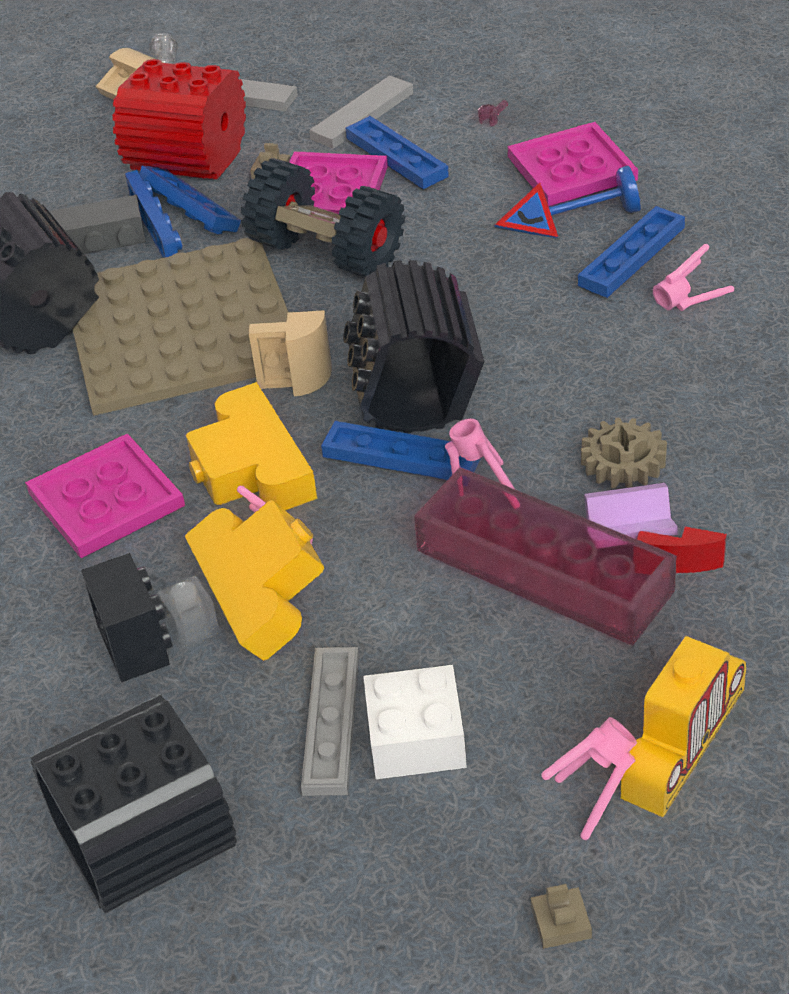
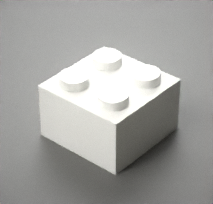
[363,665,467,779]

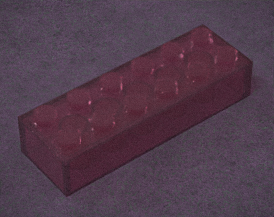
[414,467,677,646]

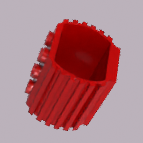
[112,59,246,180]

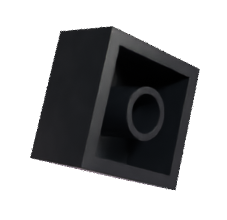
[81,553,173,683]

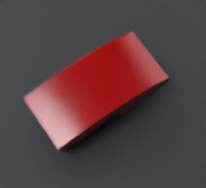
[635,527,727,573]

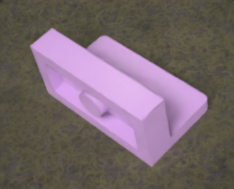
[584,483,678,546]

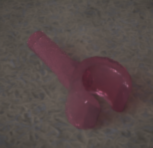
[478,100,508,127]

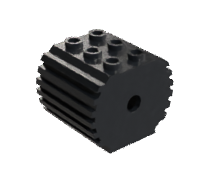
[0,192,99,354]
[343,260,485,434]
[30,694,237,914]

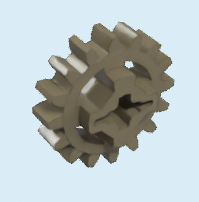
[581,418,667,488]

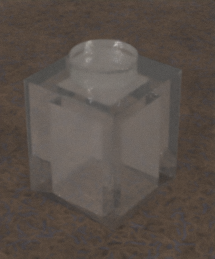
[157,575,220,651]

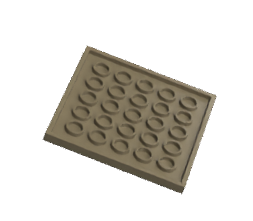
[72,238,289,416]

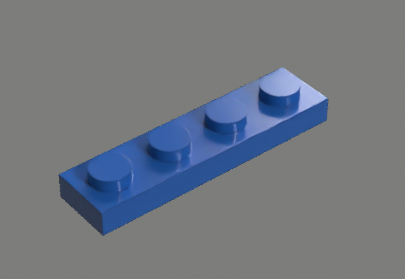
[345,116,449,190]
[139,165,241,234]
[125,170,182,258]
[578,206,685,298]
[321,421,481,484]

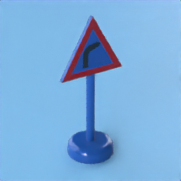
[494,165,641,238]

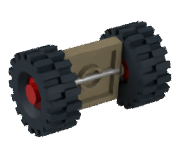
[241,158,405,277]

